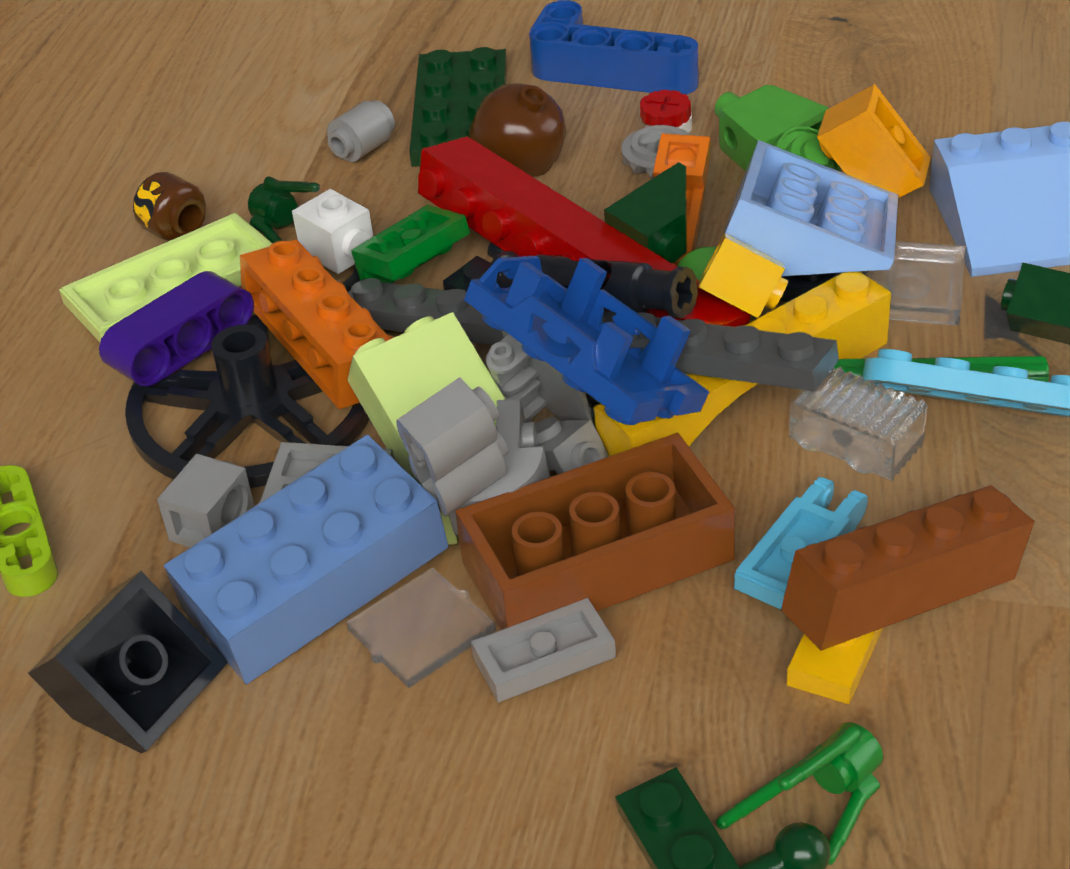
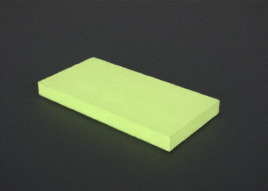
[59,213,273,342]

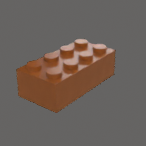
[455,433,735,630]

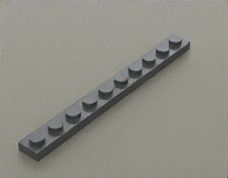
[348,278,839,392]

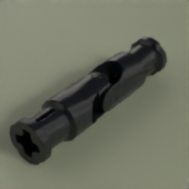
[490,251,698,318]

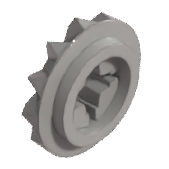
[621,125,691,178]

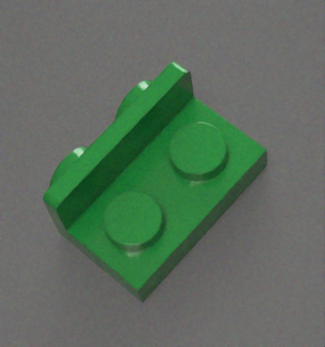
[351,205,470,283]

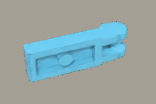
[734,477,868,610]

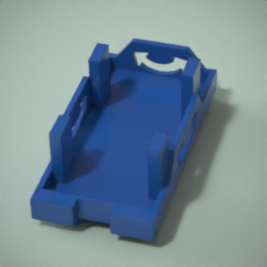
[464,256,710,425]

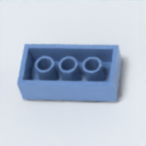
[163,434,449,685]

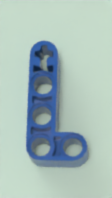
[529,0,699,95]

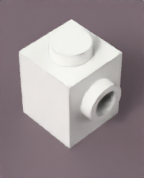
[292,189,373,274]

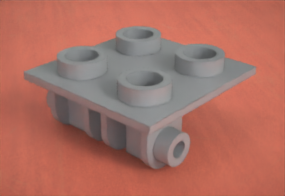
[486,331,595,427]

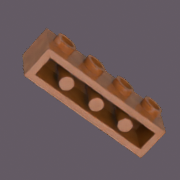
[781,485,1035,651]

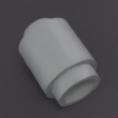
[327,100,395,162]

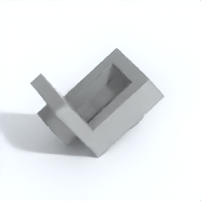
[536,417,609,475]

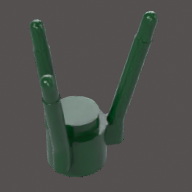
[248,176,320,243]

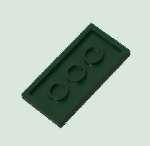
[409,47,507,167]

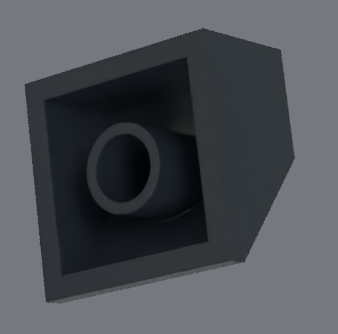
[28,571,228,753]

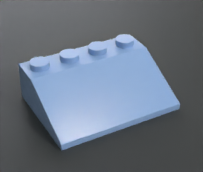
[929,122,1070,277]
[723,140,898,276]

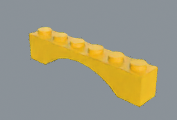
[594,271,891,456]

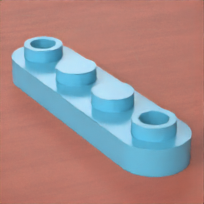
[862,349,1070,417]

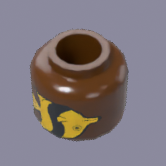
[133,172,206,241]

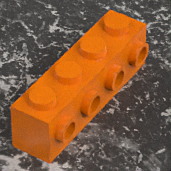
[240,239,394,409]

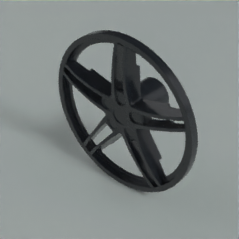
[125,315,369,488]

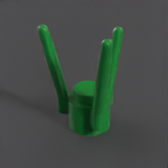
[716,722,883,865]

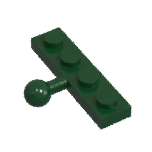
[615,767,830,869]

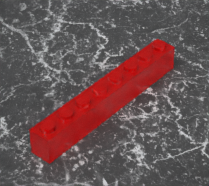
[418,136,751,327]

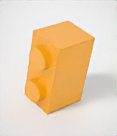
[817,84,931,198]

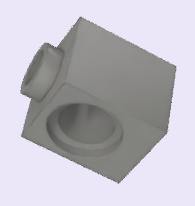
[157,454,255,548]

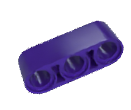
[99,271,254,386]

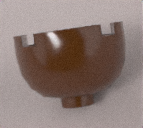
[469,83,567,177]

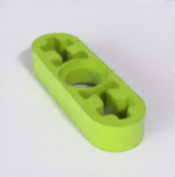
[0,465,58,597]

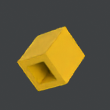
[699,232,788,318]

